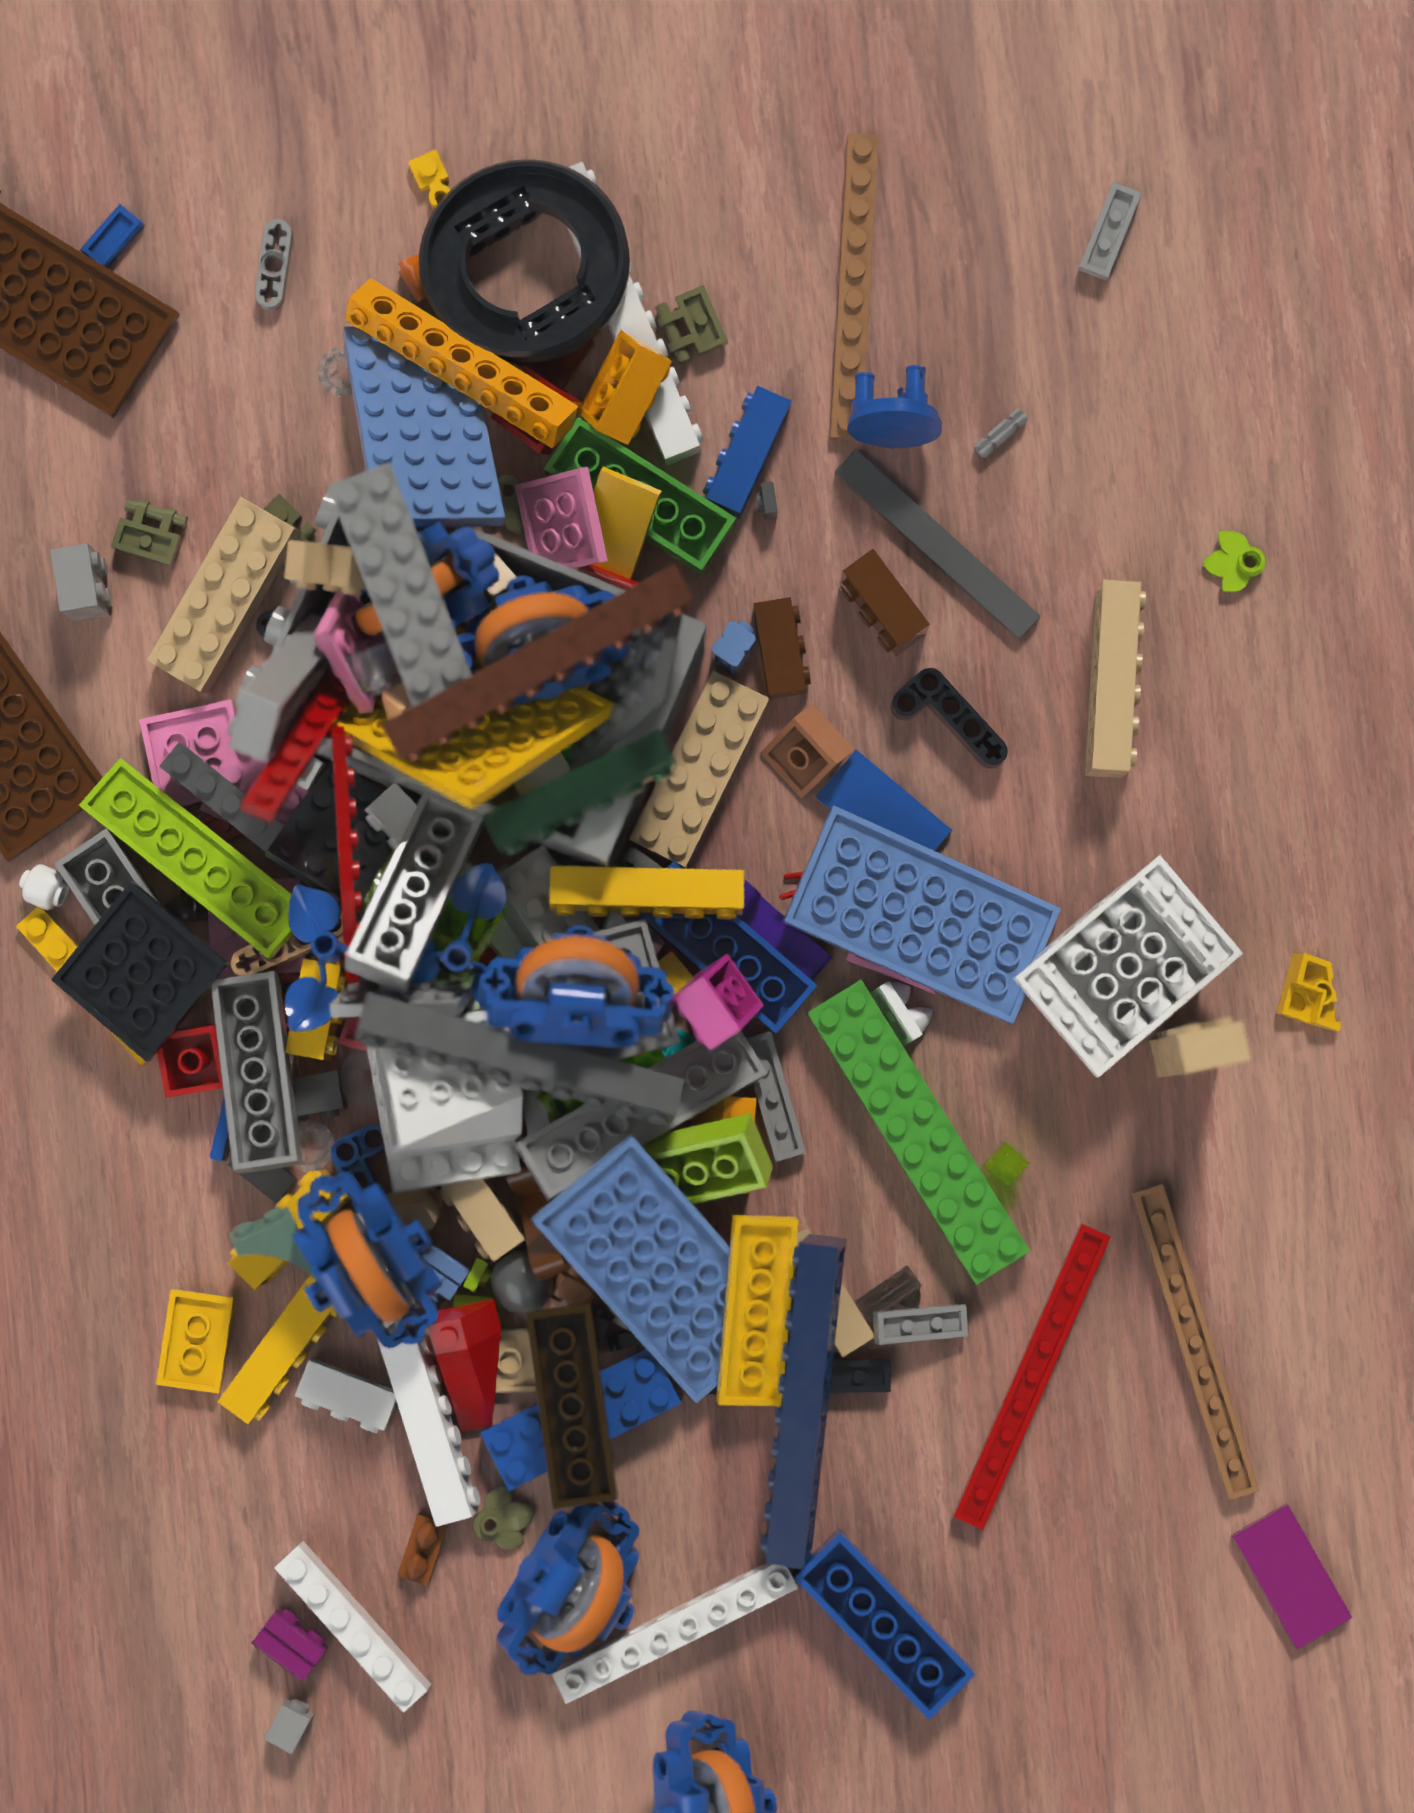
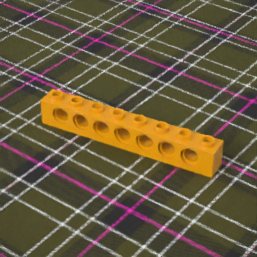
[345,278,578,448]

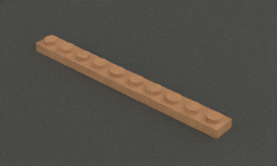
[830,133,879,441]
[1131,1184,1260,1501]

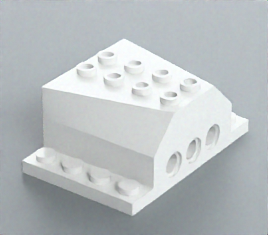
[1013,855,1243,1078]
[366,997,522,1193]

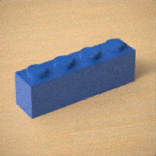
[703,385,792,519]

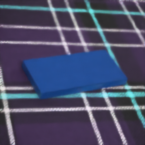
[815,749,952,851]

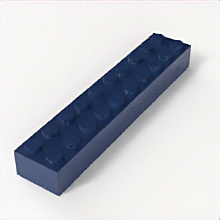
[761,1234,847,1569]

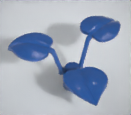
[411,863,520,1003]
[285,884,350,1032]

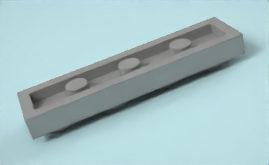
[746,1031,806,1162]

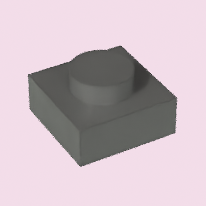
[755,481,778,520]

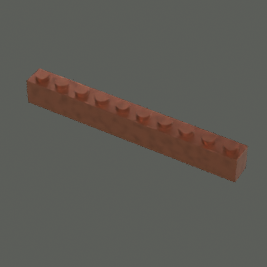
[381,564,694,762]

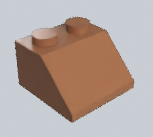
[760,704,855,799]

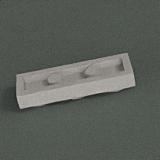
[1078,182,1142,281]
[873,1304,968,1345]

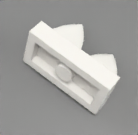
[870,981,933,1046]

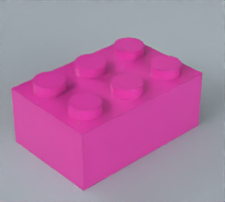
[674,954,764,1050]

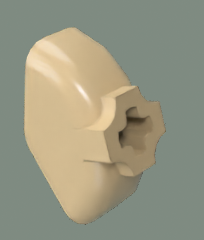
[386,1187,443,1230]

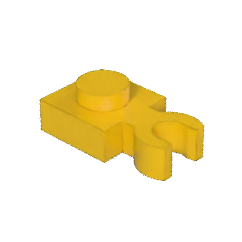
[408,149,450,209]

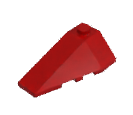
[429,1299,502,1432]

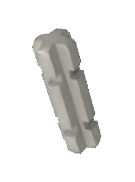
[974,408,1028,459]

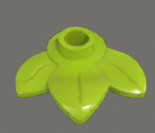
[1202,530,1266,592]

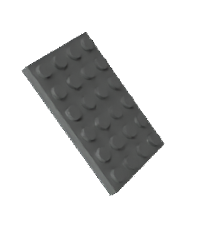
[569,613,683,776]

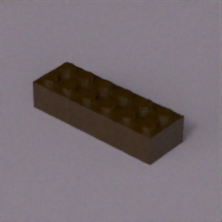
[526,1302,619,1509]

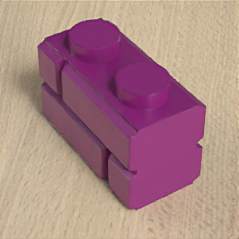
[251,1608,329,1682]

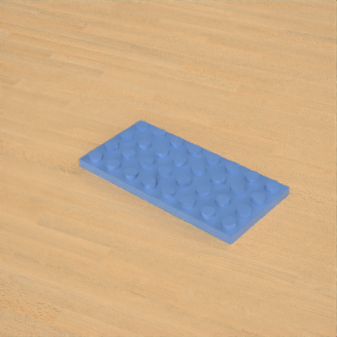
[342,327,505,527]
[782,805,1061,1024]
[531,1134,730,1403]

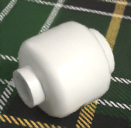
[19,864,69,910]

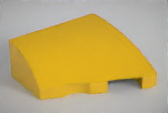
[1276,953,1341,1032]

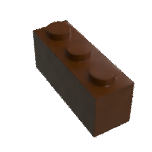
[753,597,811,700]

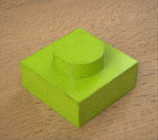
[463,1256,492,1292]

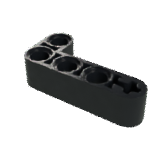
[891,667,1008,769]

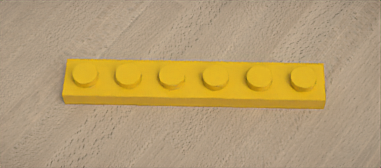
[16,907,157,1066]

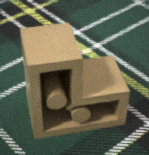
[284,540,367,596]

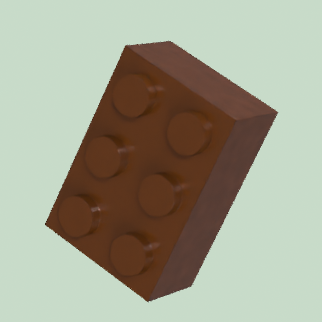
[839,549,930,656]

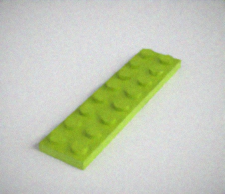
[79,758,293,960]

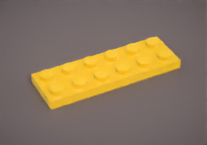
[716,1215,799,1406]

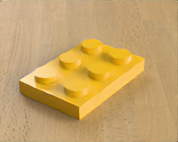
[156,1289,235,1394]

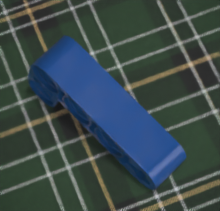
[330,1124,385,1213]

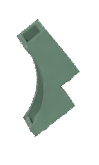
[228,1206,339,1315]

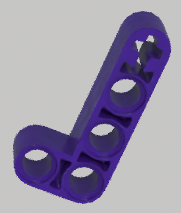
[737,879,832,981]

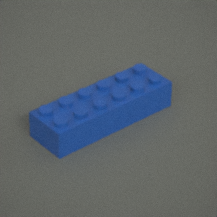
[638,861,818,1035]
[480,1347,682,1491]
[793,1528,976,1720]

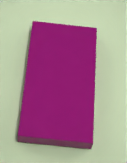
[1231,1504,1352,1649]

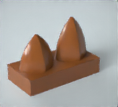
[397,1513,449,1586]

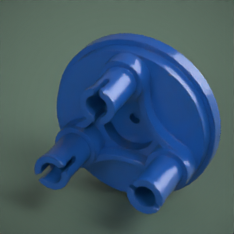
[847,365,942,448]

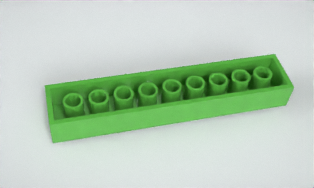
[806,980,1030,1285]

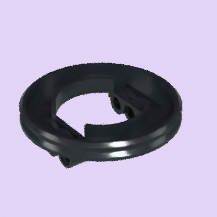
[419,159,630,364]

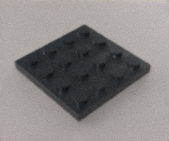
[264,761,395,920]
[51,881,229,1062]

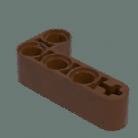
[505,1157,571,1281]

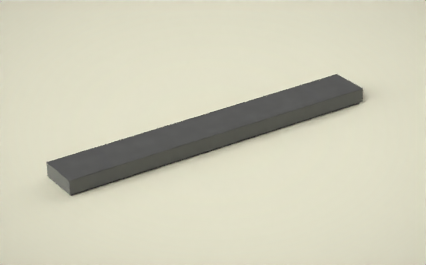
[835,449,1040,641]

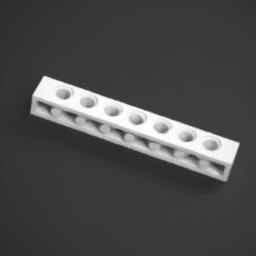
[552,1563,798,1704]

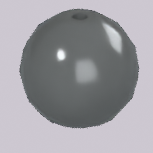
[490,1248,555,1314]

